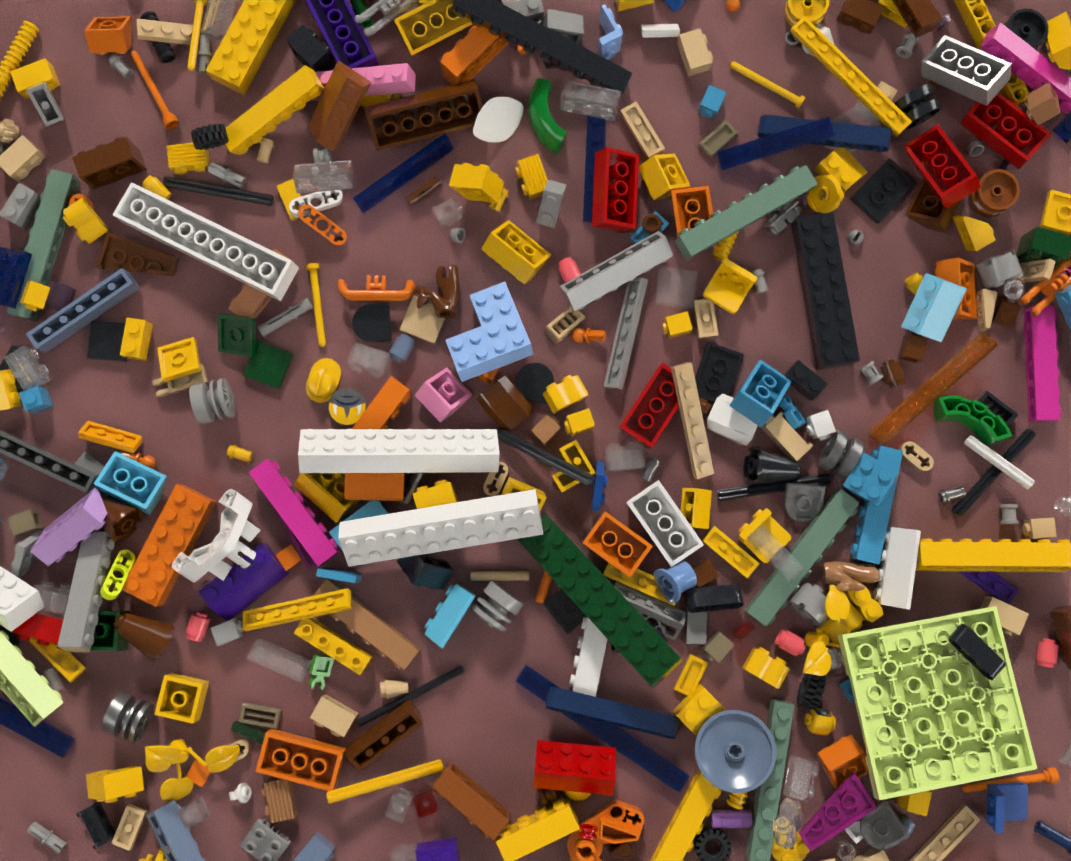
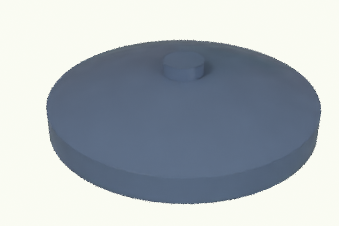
[695,710,776,793]

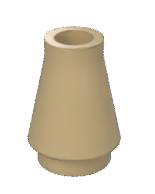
[380,680,409,699]

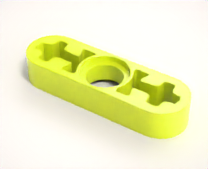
[100,550,135,600]

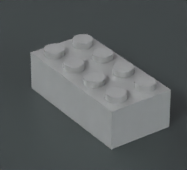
[921,35,1011,106]

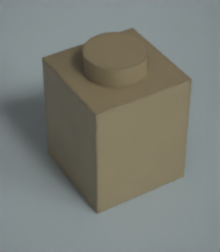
[8,510,44,536]
[702,631,735,663]

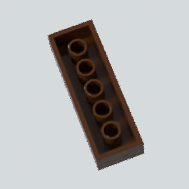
[365,79,482,151]

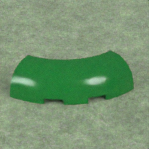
[528,78,567,155]
[933,396,1012,446]

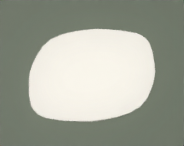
[473,97,524,142]

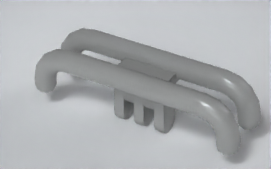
[354,0,419,36]

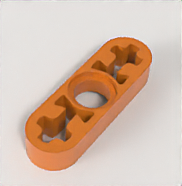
[297,204,347,245]

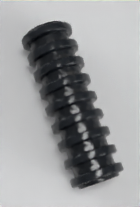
[140,11,176,63]

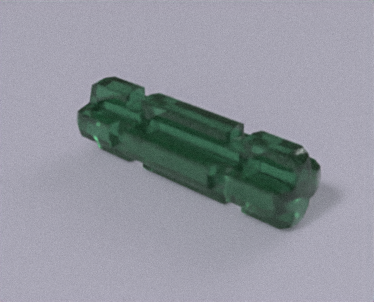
[231,721,266,745]

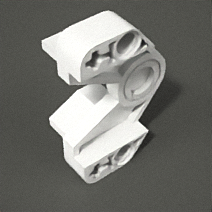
[172,489,261,583]

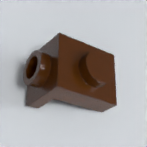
[992,295,1021,328]

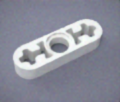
[289,187,343,218]

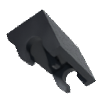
[76,802,115,850]

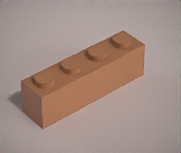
[228,248,289,318]

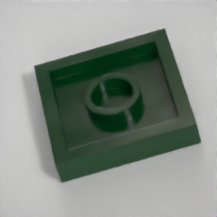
[217,313,256,357]
[243,340,294,390]

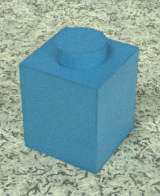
[698,85,726,119]
[19,386,53,413]

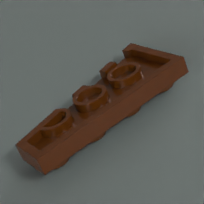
[95,232,180,276]

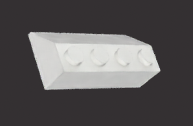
[626,480,704,567]
[873,527,921,610]

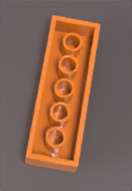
[121,484,217,607]

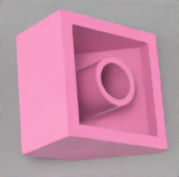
[415,368,473,423]

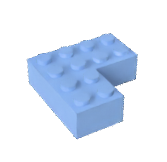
[446,282,534,382]

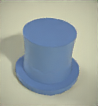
[653,560,697,603]

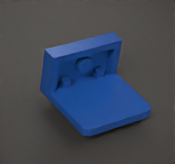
[985,782,1028,833]

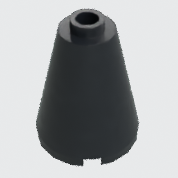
[743,446,800,485]

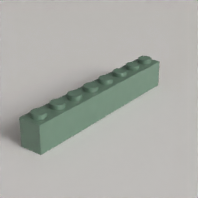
[674,165,818,261]
[7,169,80,322]
[744,489,859,627]
[745,698,795,861]

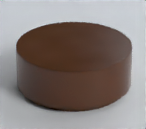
[642,214,662,234]

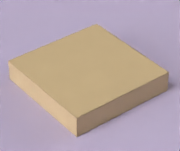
[399,295,446,344]

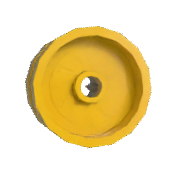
[784,0,829,27]

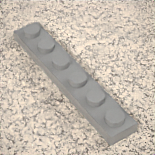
[603,277,648,390]

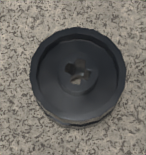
[1004,8,1049,50]
[894,84,943,130]

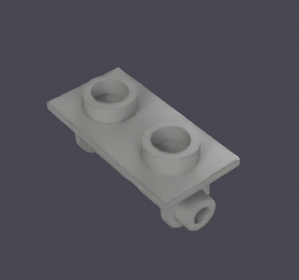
[762,201,802,236]

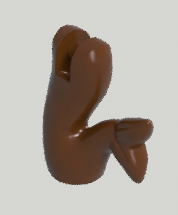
[415,265,459,319]

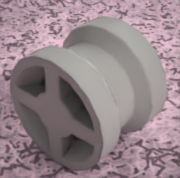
[313,147,332,167]

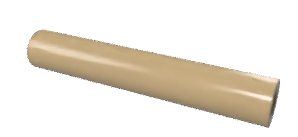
[471,571,529,581]

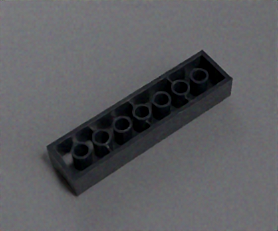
[791,212,860,370]

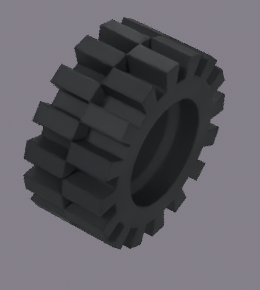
[191,124,229,150]
[797,673,826,709]
[694,826,732,861]

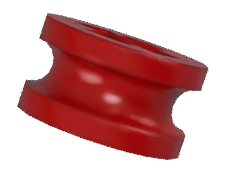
[579,824,598,840]

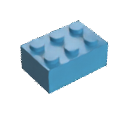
[729,360,792,428]

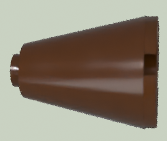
[100,493,142,541]
[114,613,174,661]

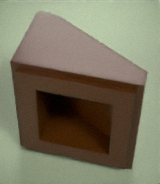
[609,842,635,856]

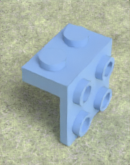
[597,4,623,60]

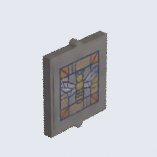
[400,473,423,504]

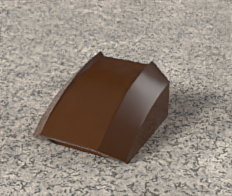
[476,375,532,430]

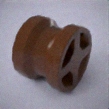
[537,788,559,805]

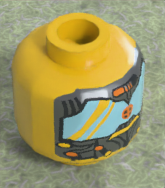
[804,708,836,736]

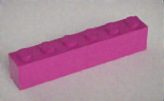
[981,22,1071,114]
[1024,306,1061,422]
[248,458,339,567]

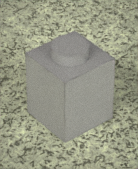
[210,618,244,647]

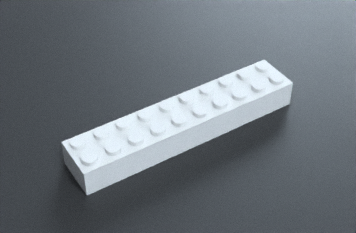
[113,182,299,301]
[298,429,500,473]
[339,489,543,567]

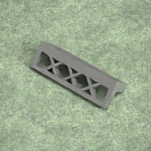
[614,581,687,641]

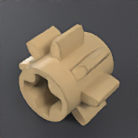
[0,118,19,144]

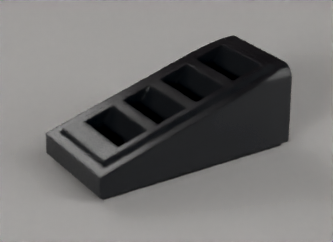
[978,391,1019,427]

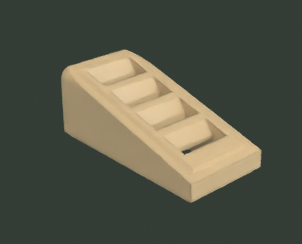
[976,289,997,332]
[544,307,586,345]

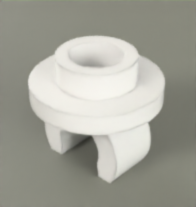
[229,783,252,803]

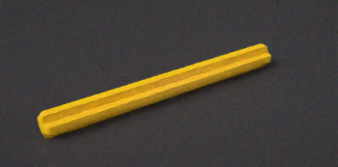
[326,759,443,804]

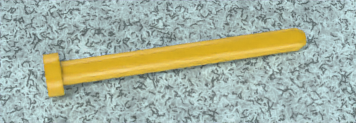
[187,0,207,71]
[730,62,806,109]
[306,263,326,347]

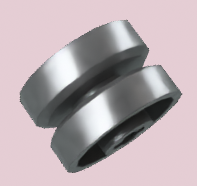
[818,429,864,479]

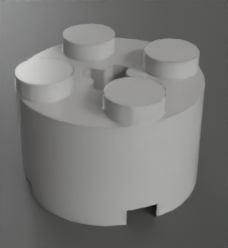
[976,250,1023,289]
[789,582,828,627]

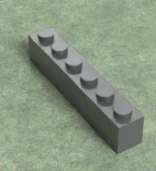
[0,429,99,493]

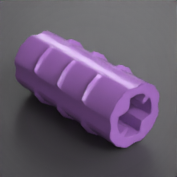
[710,808,753,829]

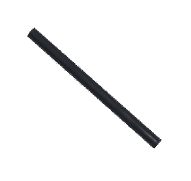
[357,665,465,727]

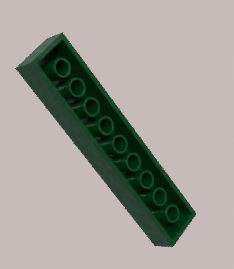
[517,513,683,689]

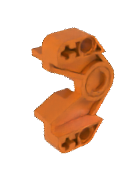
[567,799,644,861]

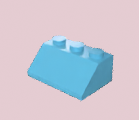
[901,273,967,342]
[94,451,167,515]
[424,583,476,648]

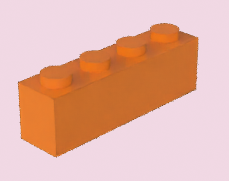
[352,376,412,429]

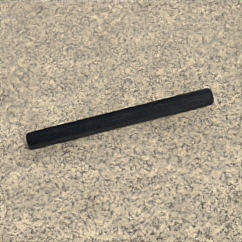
[163,176,274,206]
[497,428,594,486]
[952,429,1036,516]
[717,474,831,501]

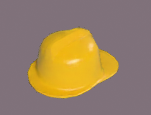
[306,358,341,403]

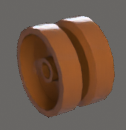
[968,169,1020,217]

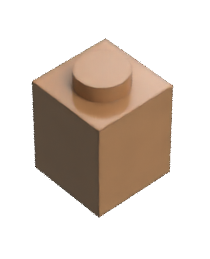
[531,414,561,446]

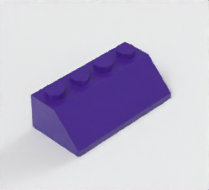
[198,543,289,621]

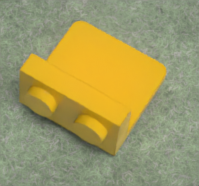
[703,258,758,314]
[737,508,791,564]

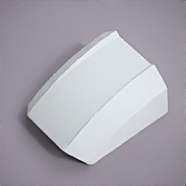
[707,394,758,446]

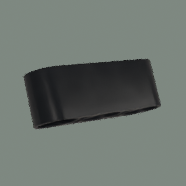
[685,584,744,613]
[948,623,1006,680]

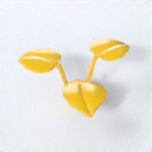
[803,585,850,676]
[145,739,240,802]

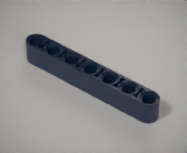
[757,115,892,152]
[545,687,679,739]

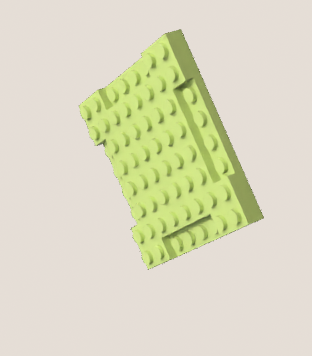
[838,606,1037,800]

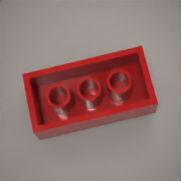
[960,92,1052,170]
[904,124,981,209]
[591,147,639,233]
[618,362,679,450]
[533,740,616,796]

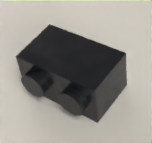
[783,360,828,401]

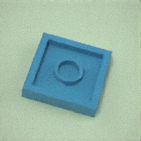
[316,568,363,583]

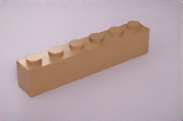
[313,579,421,670]

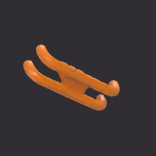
[1020,256,1071,316]
[337,275,415,301]

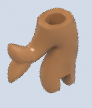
[822,561,880,591]

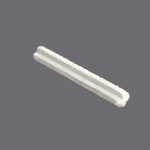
[964,435,1035,489]

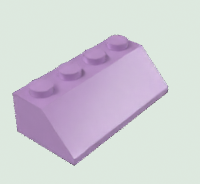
[30,488,107,566]

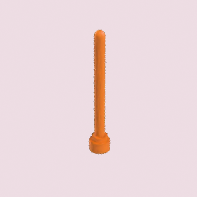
[131,50,179,130]
[961,767,1060,793]

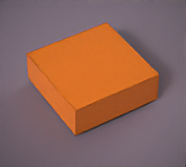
[275,544,302,571]
[186,760,211,787]

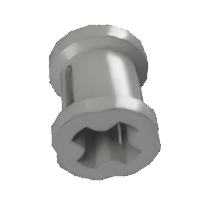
[895,32,919,59]
[859,361,884,386]
[1000,504,1019,524]

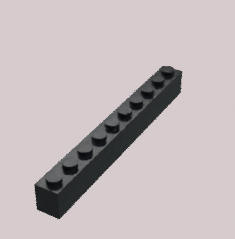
[450,0,632,97]

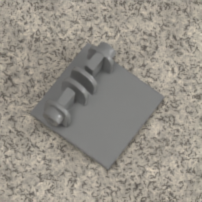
[240,818,291,861]

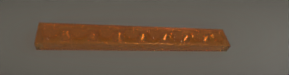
[868,332,998,446]

